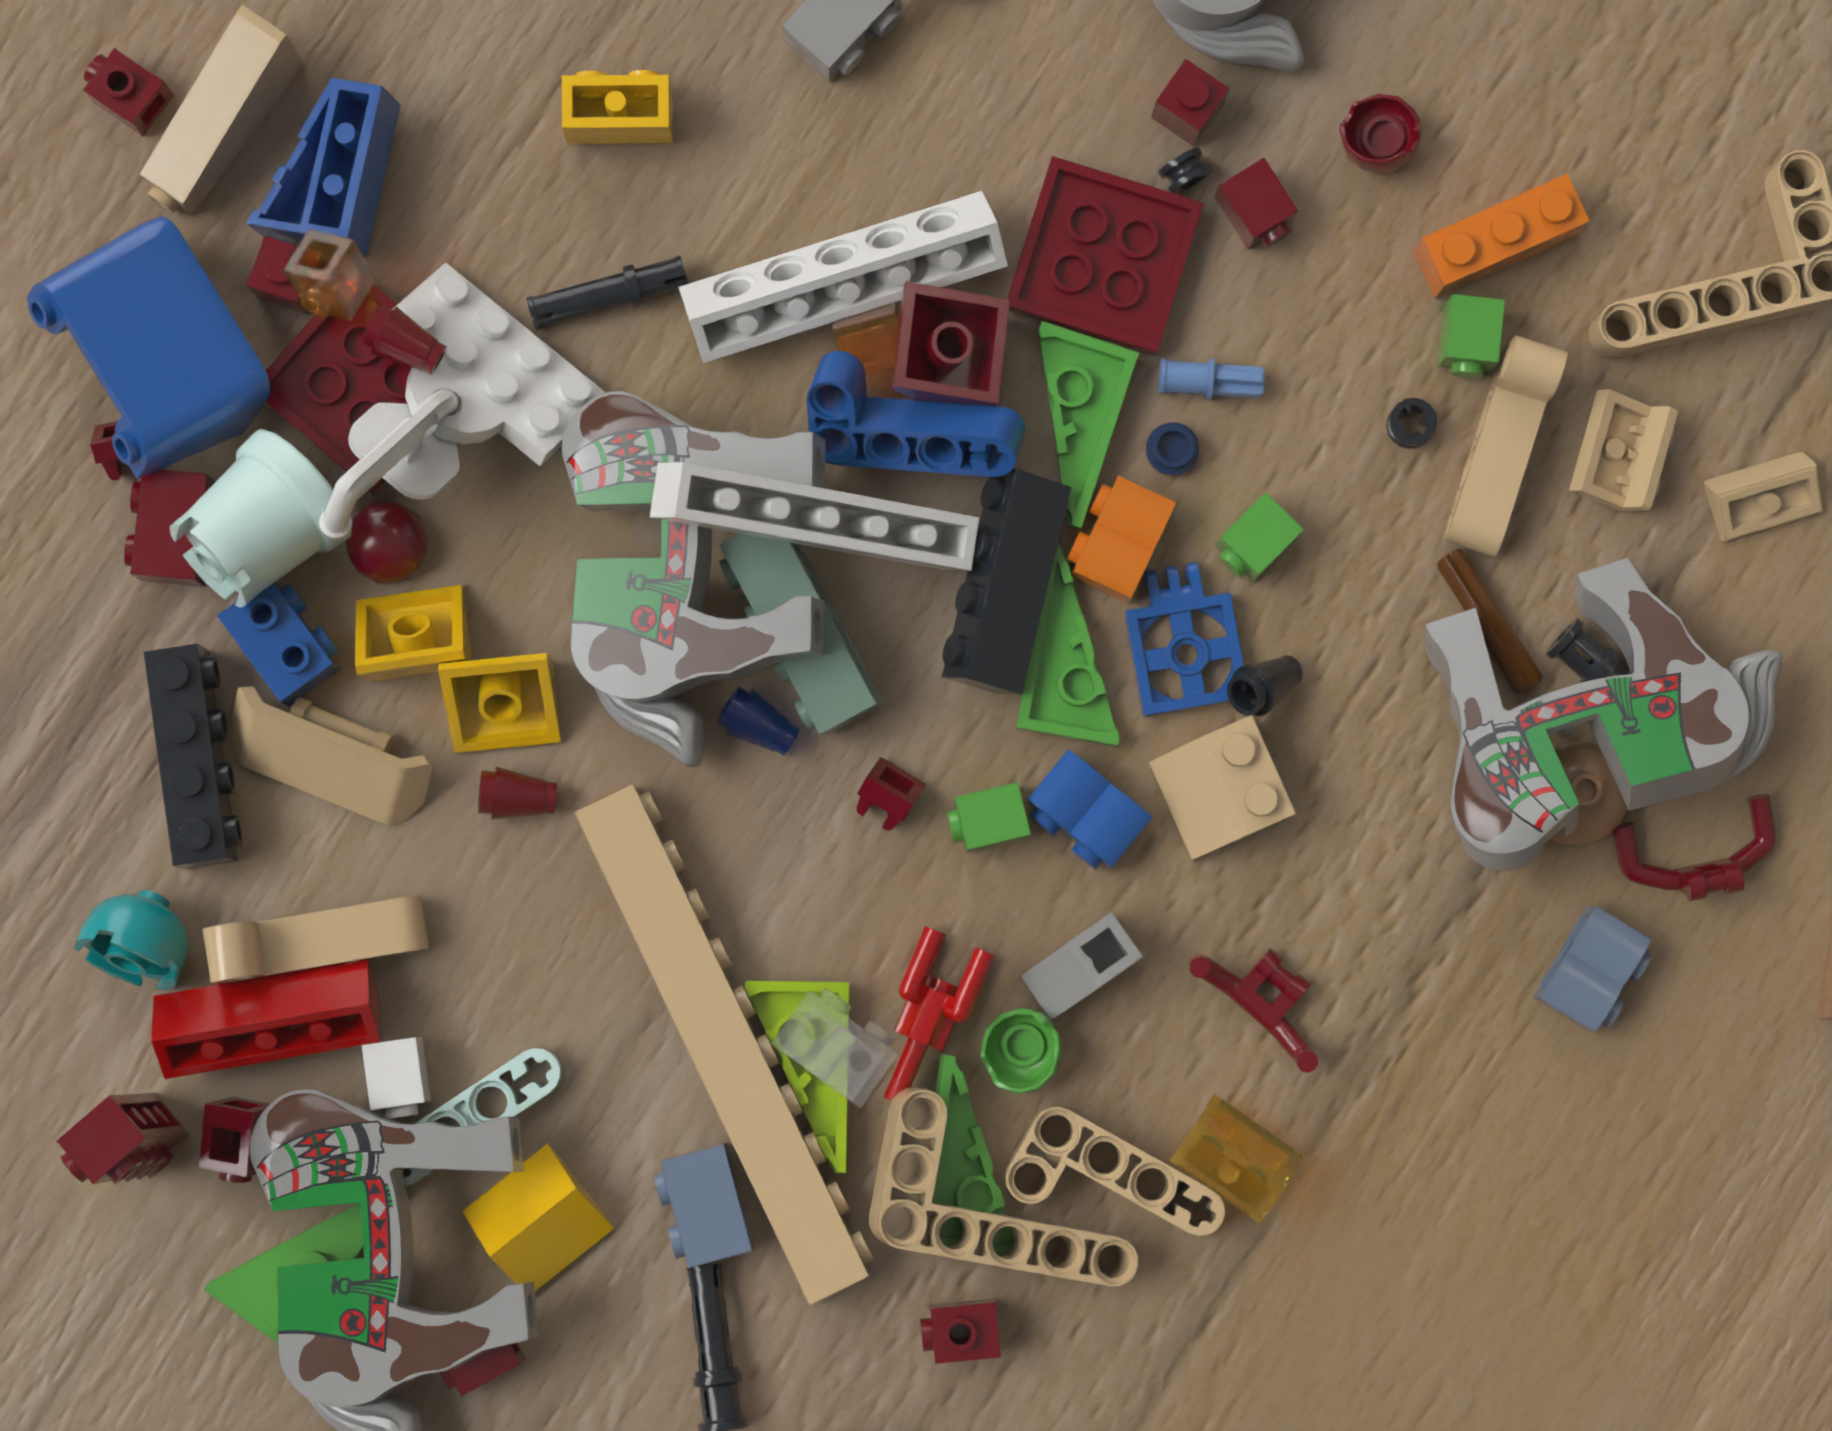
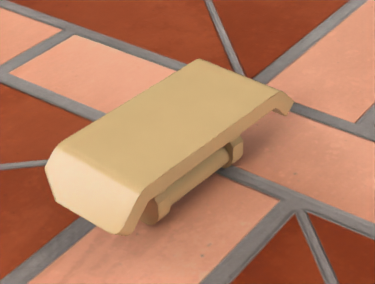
[230,686,433,825]

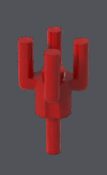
[884,926,996,1101]

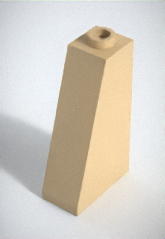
[140,4,303,216]

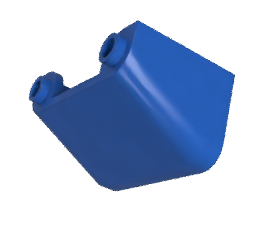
[26,216,270,479]

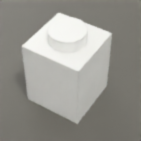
[361,1037,431,1119]

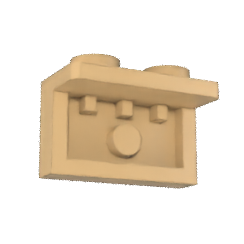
[1569,389,1678,511]

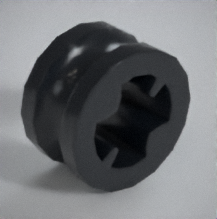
[1158,147,1213,195]
[1386,398,1437,449]

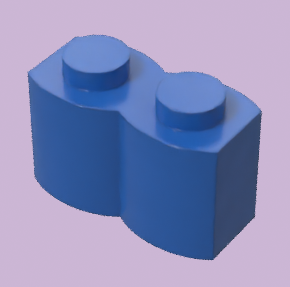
[1027,749,1152,870]

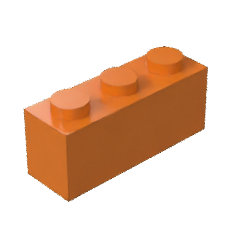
[1413,174,1590,299]

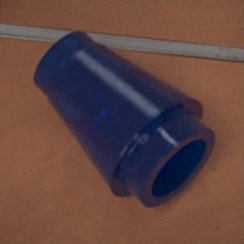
[716,686,800,756]

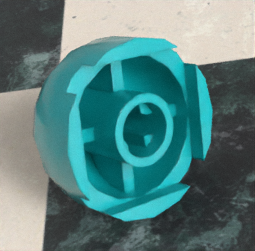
[74,890,189,990]

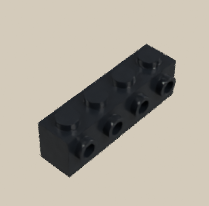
[942,469,1072,695]
[143,644,242,869]

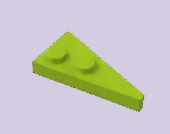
[745,981,849,1173]

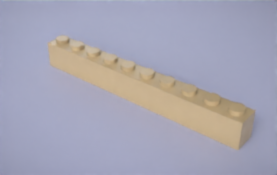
[574,784,874,1305]

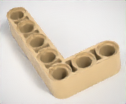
[1589,150,1832,358]
[869,1088,1138,1286]

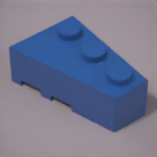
[246,78,401,257]

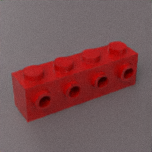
[151,959,380,1079]

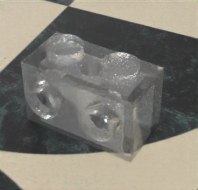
[771,988,899,1108]

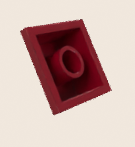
[892,281,1010,406]

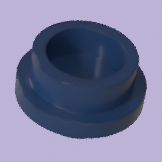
[1146,422,1199,476]

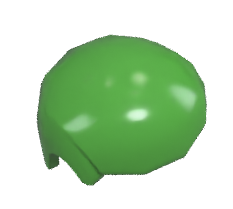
[981,1008,1063,1094]

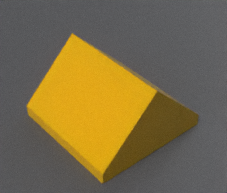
[355,584,473,682]
[438,653,561,753]
[462,1143,615,1291]

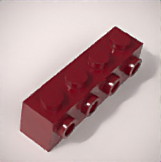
[57,1093,190,1184]

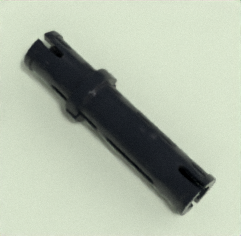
[527,255,689,330]

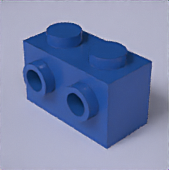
[217,582,340,707]

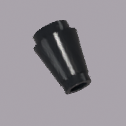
[1227,655,1303,716]

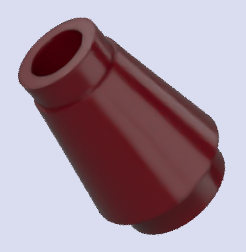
[362,305,447,375]
[478,767,557,820]

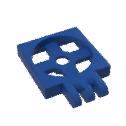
[1124,562,1244,717]

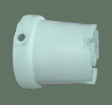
[170,429,352,608]

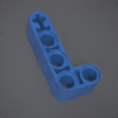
[806,351,1026,477]

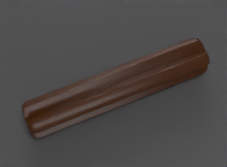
[1437,549,1543,694]

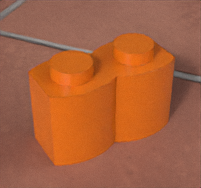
[1067,475,1176,604]

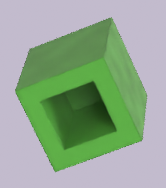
[1438,294,1505,378]
[1216,492,1304,582]
[946,782,1031,853]

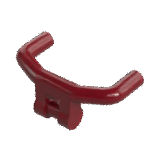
[1613,794,1776,902]
[1189,948,1319,1073]

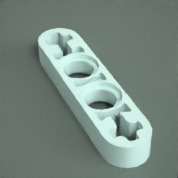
[402,1048,563,1186]

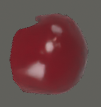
[1339,94,1422,175]
[346,501,427,584]

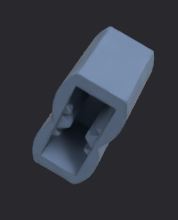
[1533,906,1652,1032]

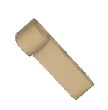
[1443,335,1568,557]
[203,895,429,984]
[1004,1106,1225,1236]

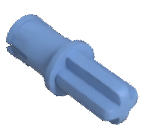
[1158,358,1265,401]

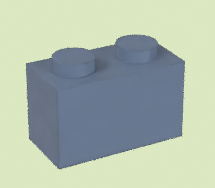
[654,1143,754,1268]

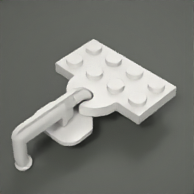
[319,263,606,539]

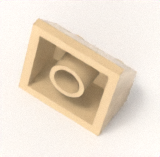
[1148,715,1296,861]

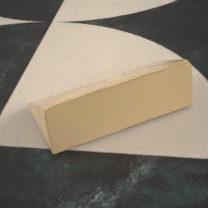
[1704,452,1824,542]

